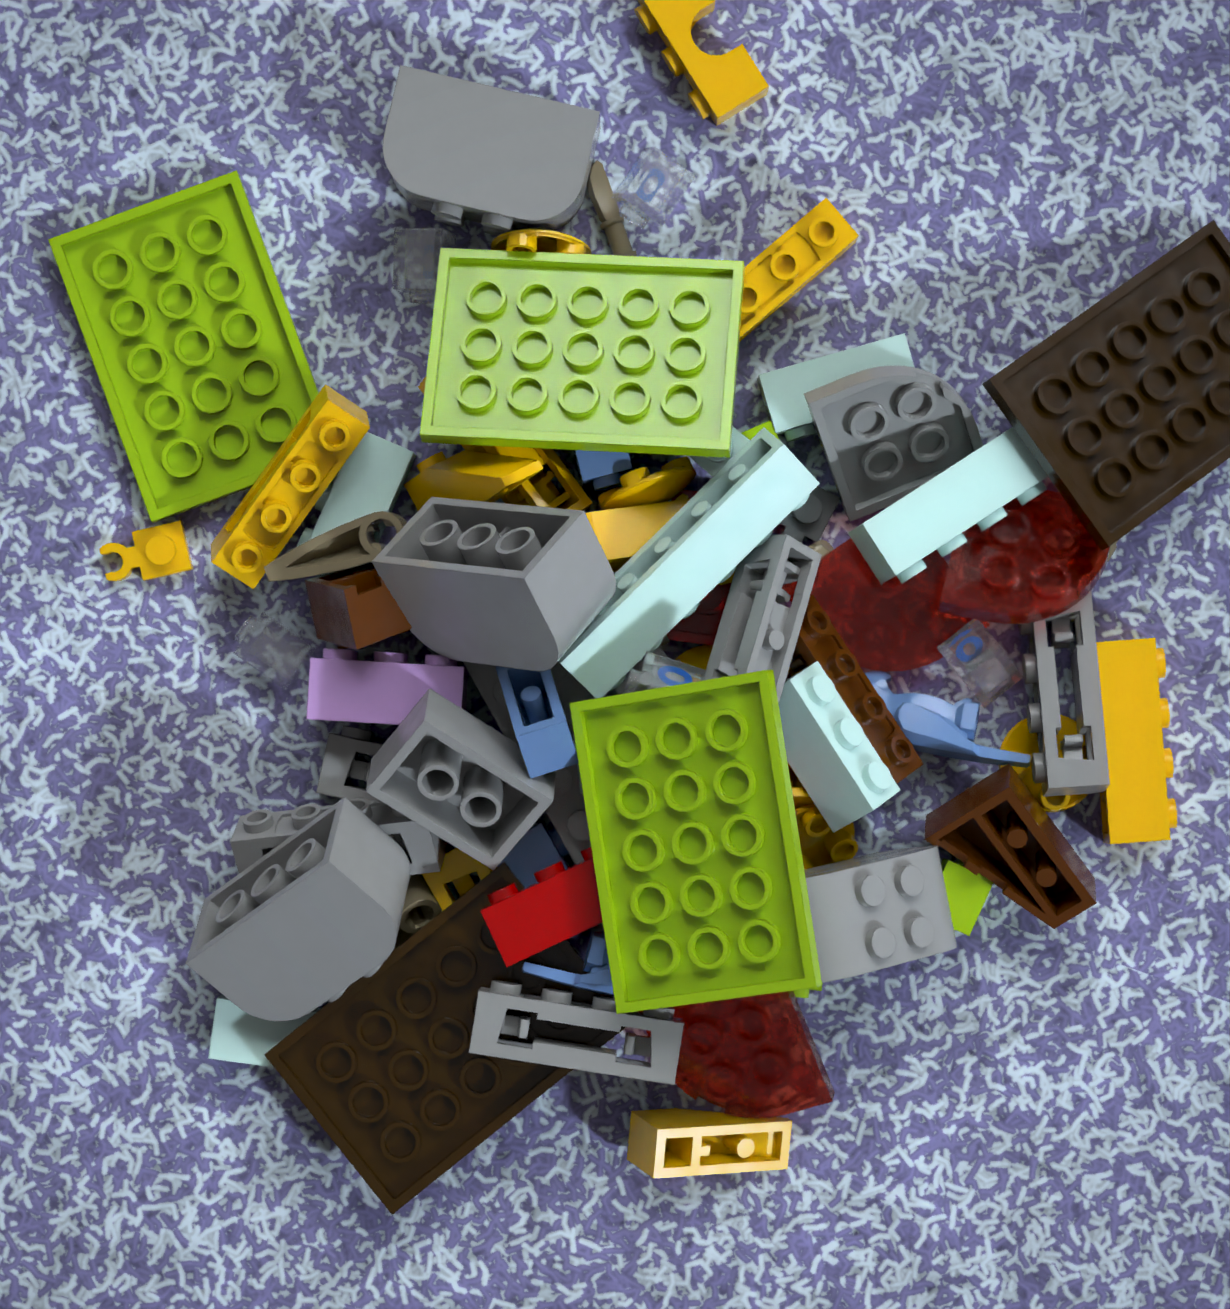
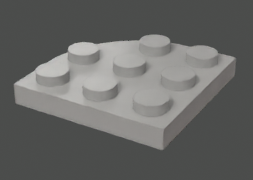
[804,366,983,522]

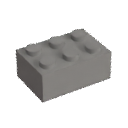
[366,688,556,870]

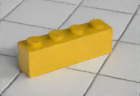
[1096,638,1177,844]

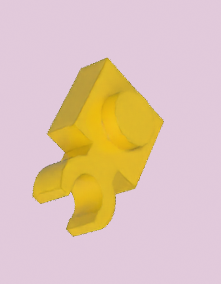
[99,520,194,581]

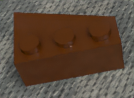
[305,562,412,650]
[924,763,1097,929]

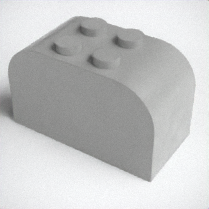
[383,65,601,236]
[372,497,616,671]
[186,797,411,1021]
[804,845,957,983]

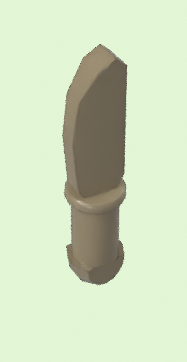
[587,160,637,256]

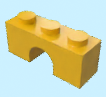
[634,0,769,126]

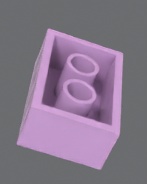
[306,648,468,725]

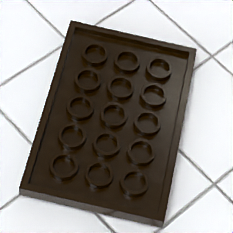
[982,220,1230,551]
[264,862,625,1215]

